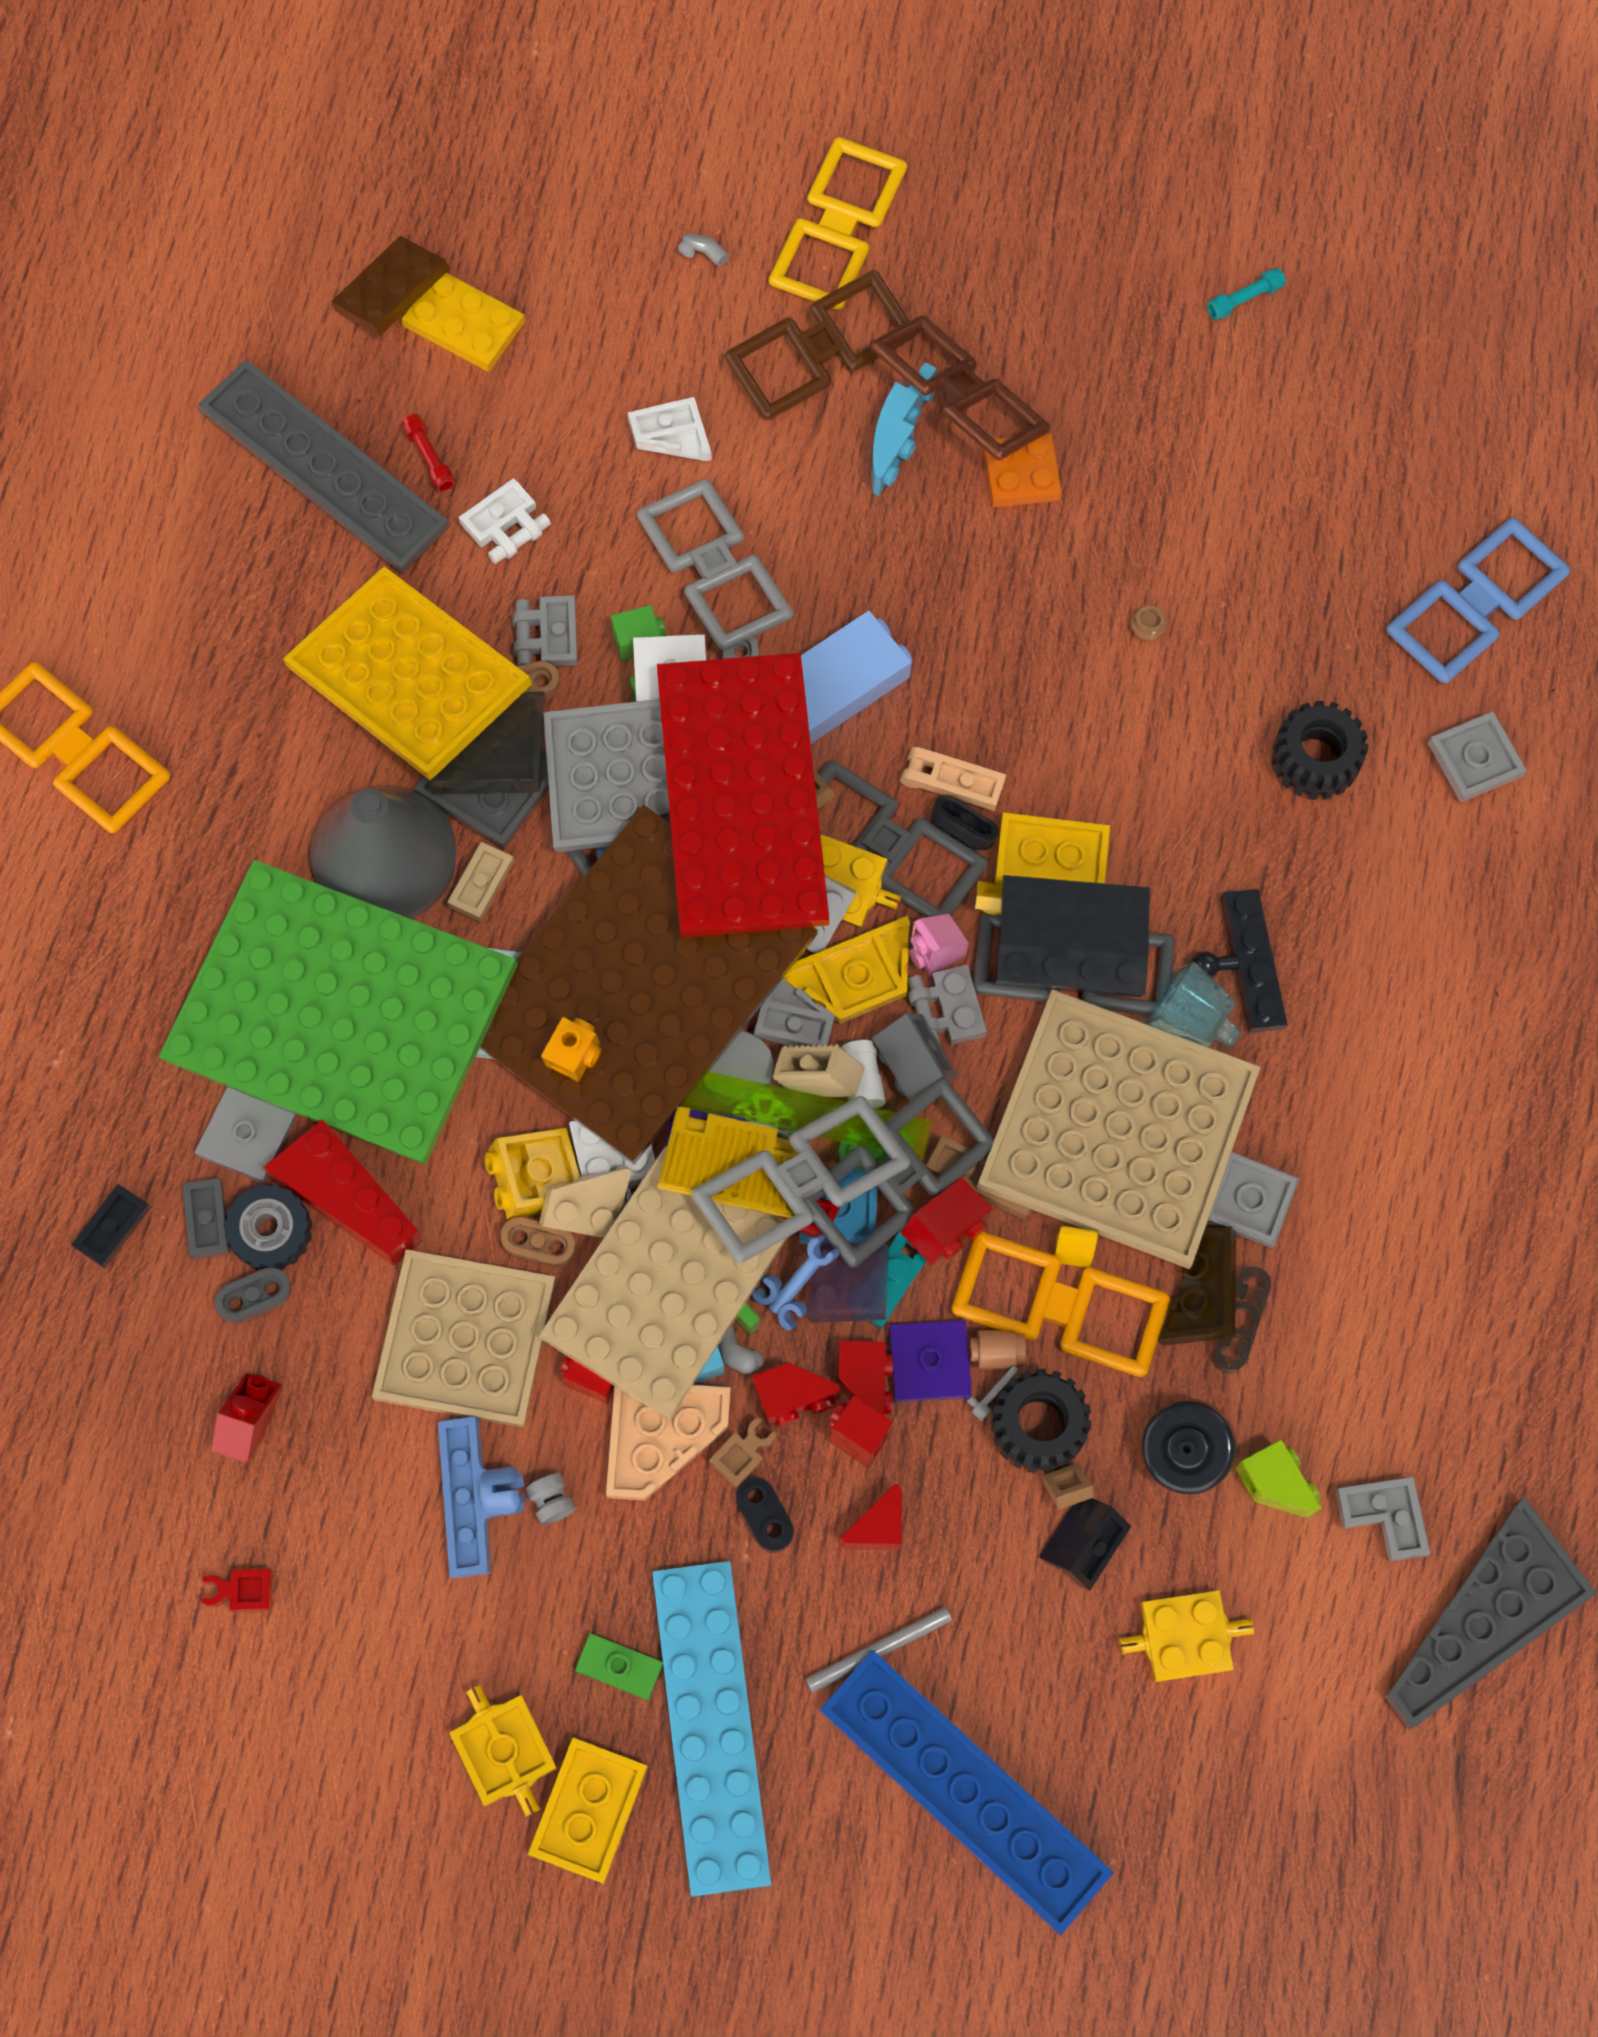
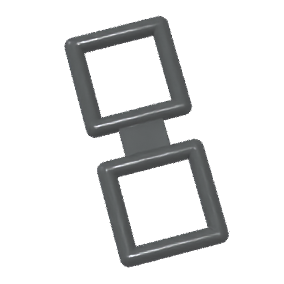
[819,760,988,917]
[973,912,1175,1017]
[804,1078,994,1267]

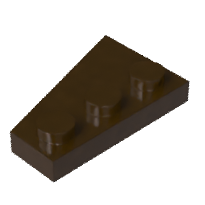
[1158,1226,1236,1346]

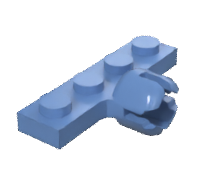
[438,1416,525,1579]

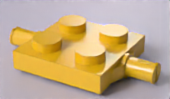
[820,834,901,928]
[1119,1590,1254,1682]
[449,1685,557,1817]

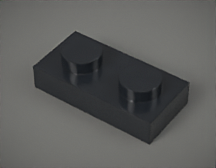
[71,1184,151,1269]

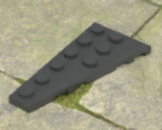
[1385,1496,1597,1730]

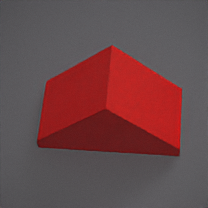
[839,1483,902,1550]

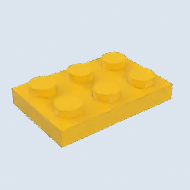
[402,273,525,372]
[995,812,1110,884]
[528,1738,648,1884]

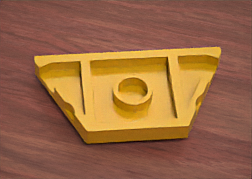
[783,916,910,1024]

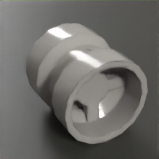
[525,1473,576,1526]

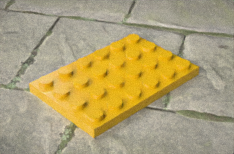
[283,566,532,780]

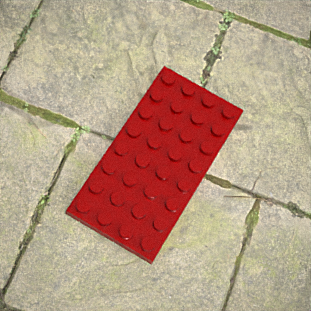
[657,653,830,938]

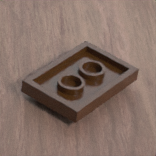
[331,236,450,336]

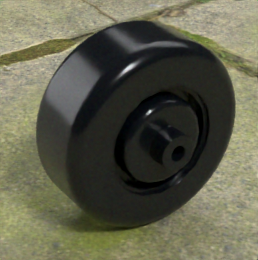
[1142,1399,1237,1495]

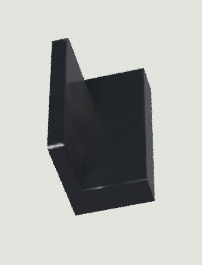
[1040,1498,1131,1591]

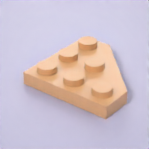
[606,1385,731,1501]

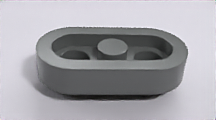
[215,1268,292,1324]

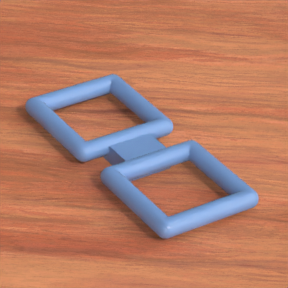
[1387,518,1570,684]

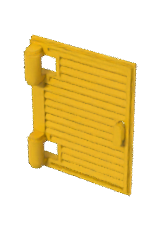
[657,1106,798,1218]

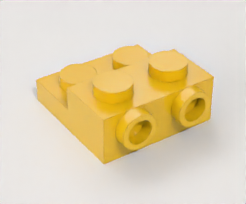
[485,1128,580,1219]

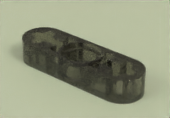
[1211,1266,1271,1374]

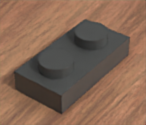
[182,1178,230,1260]

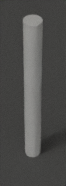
[805,1607,952,1693]

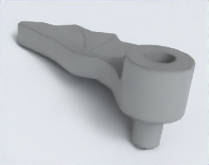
[967,1366,1019,1422]

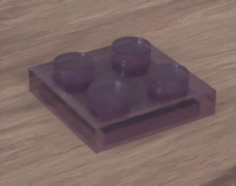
[808,1243,889,1323]

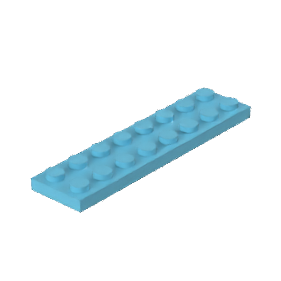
[652,1561,771,1897]

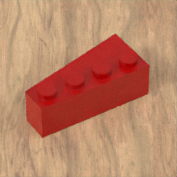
[263,1120,423,1266]

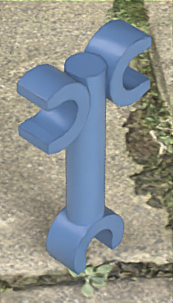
[752,1234,840,1331]

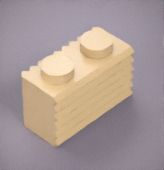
[773,1044,865,1097]

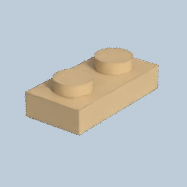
[447,842,514,922]

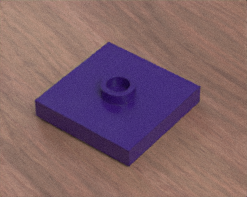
[889,1320,972,1403]

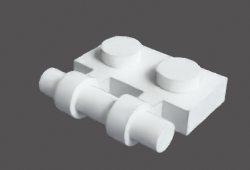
[459,478,551,564]

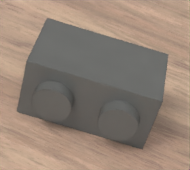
[872,1013,958,1100]

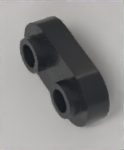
[930,795,999,850]
[736,1477,794,1553]

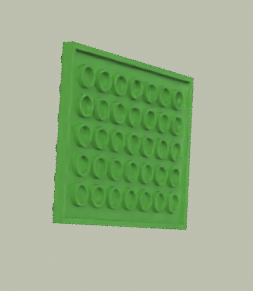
[158,860,518,1166]

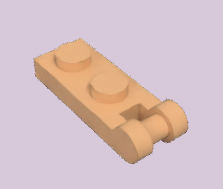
[900,747,1007,811]

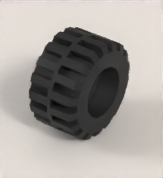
[1271,701,1369,800]
[991,1369,1092,1473]

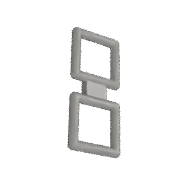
[637,479,793,650]
[692,1096,910,1263]

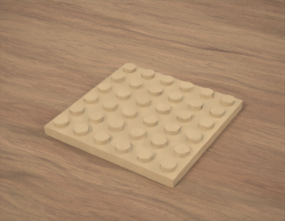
[976,990,1261,1269]

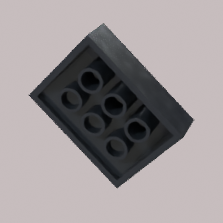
[994,875,1150,997]

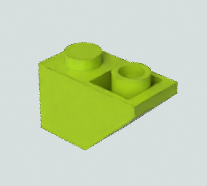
[1235,1440,1322,1518]

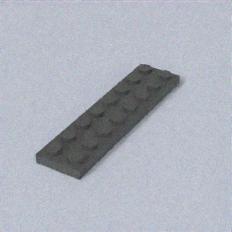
[198,360,450,574]

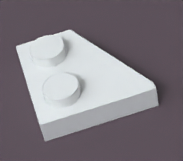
[628,397,712,461]

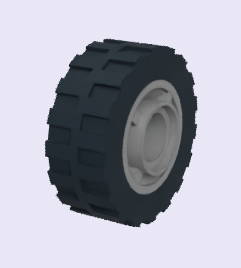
[224,1184,313,1270]

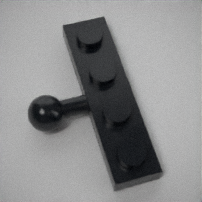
[1190,889,1288,1033]

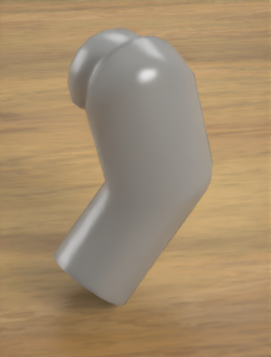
[678,233,730,267]
[718,1326,763,1374]

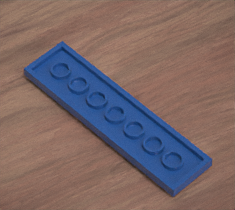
[819,1650,1114,1936]

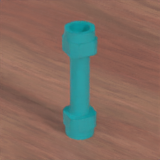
[1207,267,1286,321]

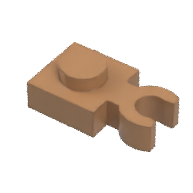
[709,1417,777,1489]

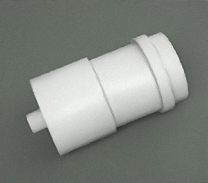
[842,1040,886,1109]

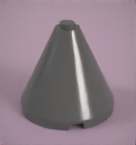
[310,785,457,919]

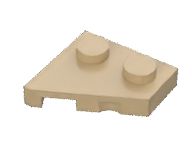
[539,1165,631,1238]

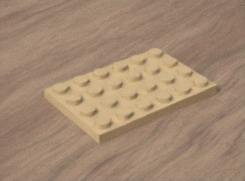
[539,1146,788,1420]

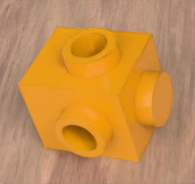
[541,1017,601,1082]

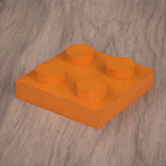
[983,433,1062,508]

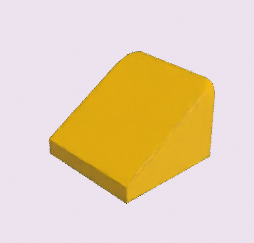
[1054,1226,1098,1268]

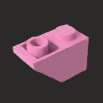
[909,914,969,977]

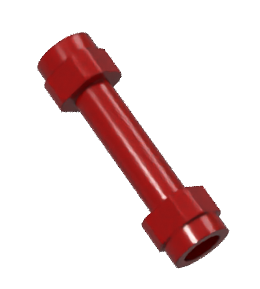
[401,414,456,492]

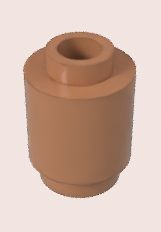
[970,1330,1026,1369]

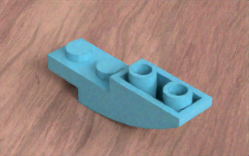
[871,362,937,496]

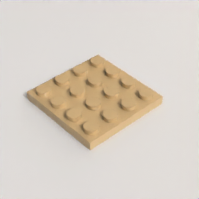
[372,1249,556,1428]

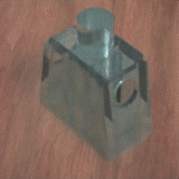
[1147,962,1242,1048]

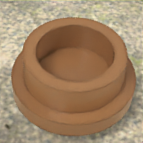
[1131,606,1167,640]

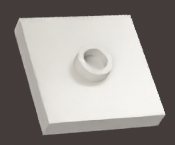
[633,634,706,702]

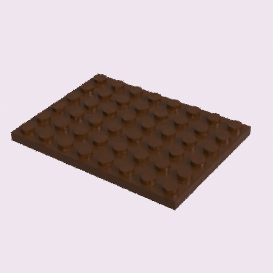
[480,804,818,1165]

